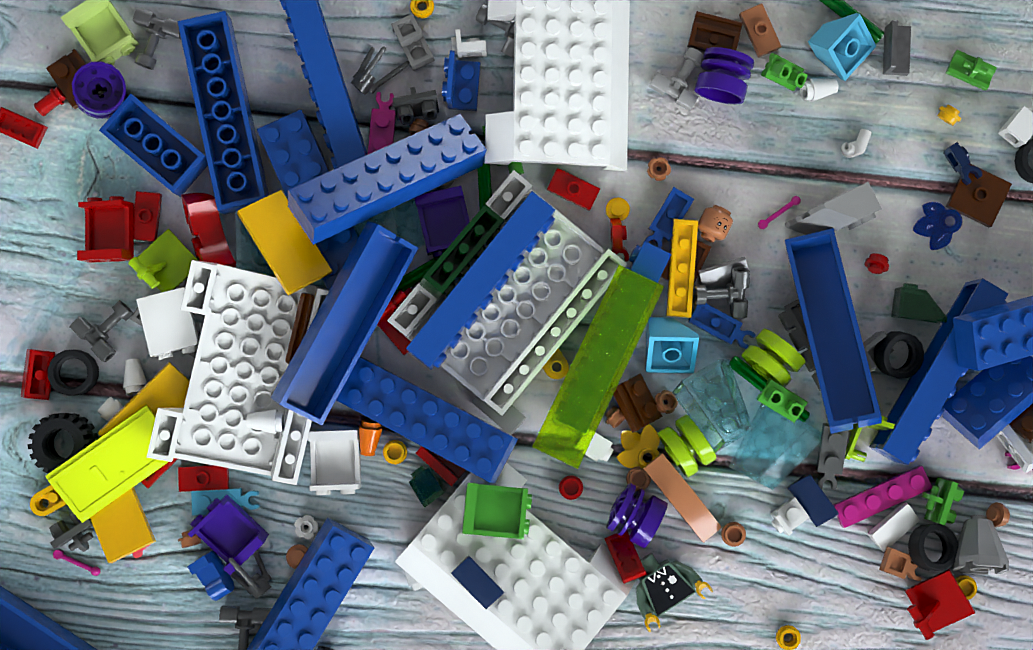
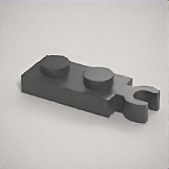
[816,423,849,490]

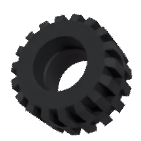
[28,413,99,473]

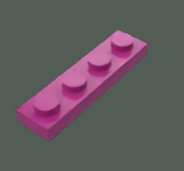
[833,465,932,528]

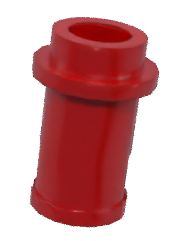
[34,87,66,116]

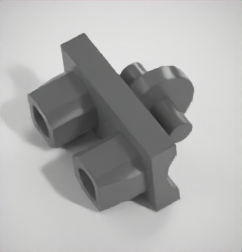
[393,87,439,125]
[49,512,93,552]

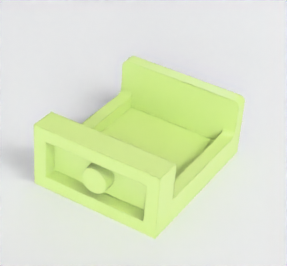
[61,0,139,65]

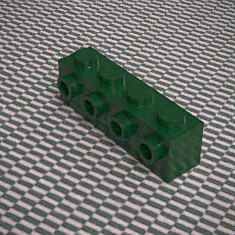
[420,204,504,300]

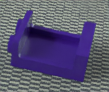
[414,186,470,258]
[188,494,269,575]

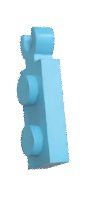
[191,488,260,516]

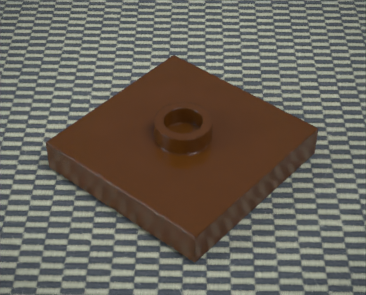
[946,163,1012,228]

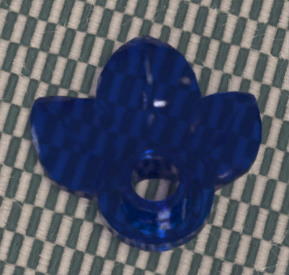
[913,202,963,250]

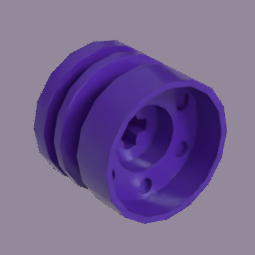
[694,47,754,105]
[72,61,126,119]
[606,483,668,548]

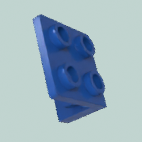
[442,50,481,111]

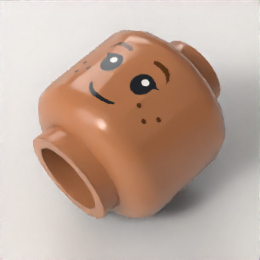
[698,205,733,243]

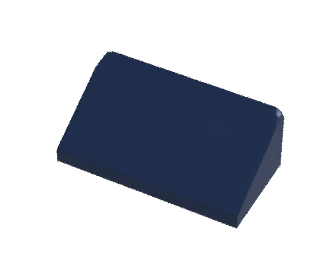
[787,473,839,527]
[451,555,505,609]

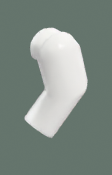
[841,129,872,158]

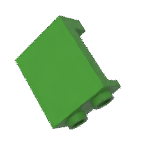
[462,483,532,539]

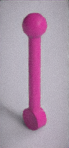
[758,196,801,229]
[53,549,101,576]

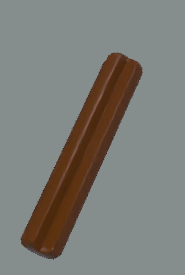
[285,293,314,364]

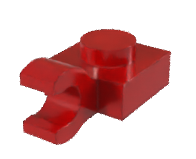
[610,218,629,262]

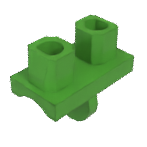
[946,50,997,91]
[761,53,808,91]
[756,378,808,423]
[921,477,964,525]

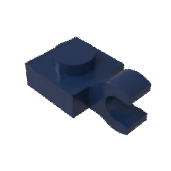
[943,142,983,185]

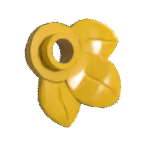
[616,425,660,469]

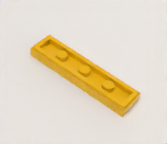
[666,219,698,318]

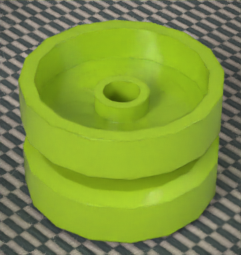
[741,328,806,387]
[657,414,717,478]

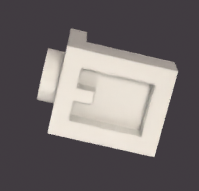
[451,29,487,59]
[770,497,810,536]

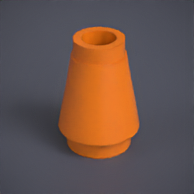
[359,419,383,456]

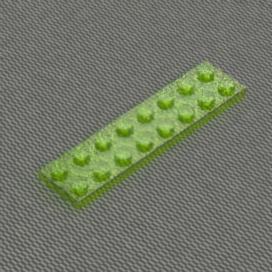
[532,265,664,469]

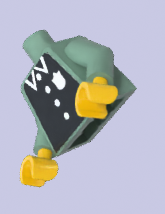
[636,553,713,632]

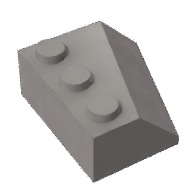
[785,182,882,235]

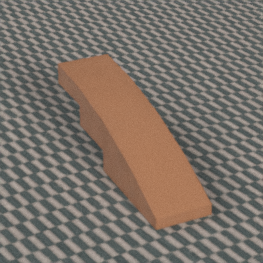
[643,453,722,543]

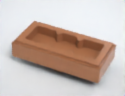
[739,3,782,58]

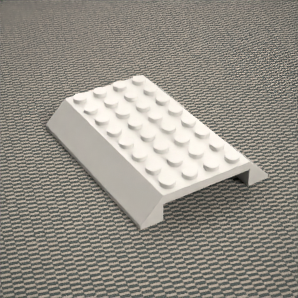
[484,0,630,171]
[387,170,627,416]
[146,260,329,485]
[395,462,637,650]

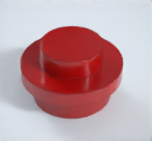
[864,253,889,274]
[559,475,583,500]

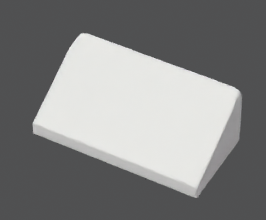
[867,502,920,552]

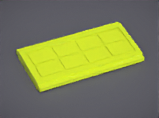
[45,405,168,523]

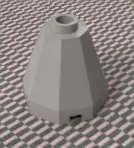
[952,515,1009,575]

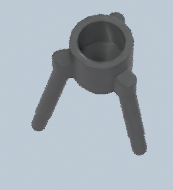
[351,46,410,95]
[228,550,272,599]

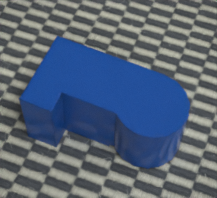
[187,550,235,601]

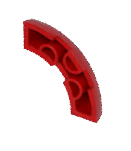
[181,193,236,268]

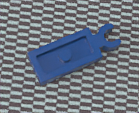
[645,187,694,249]
[688,303,756,349]

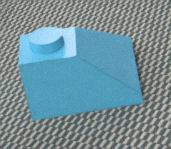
[808,13,876,81]
[645,317,699,373]

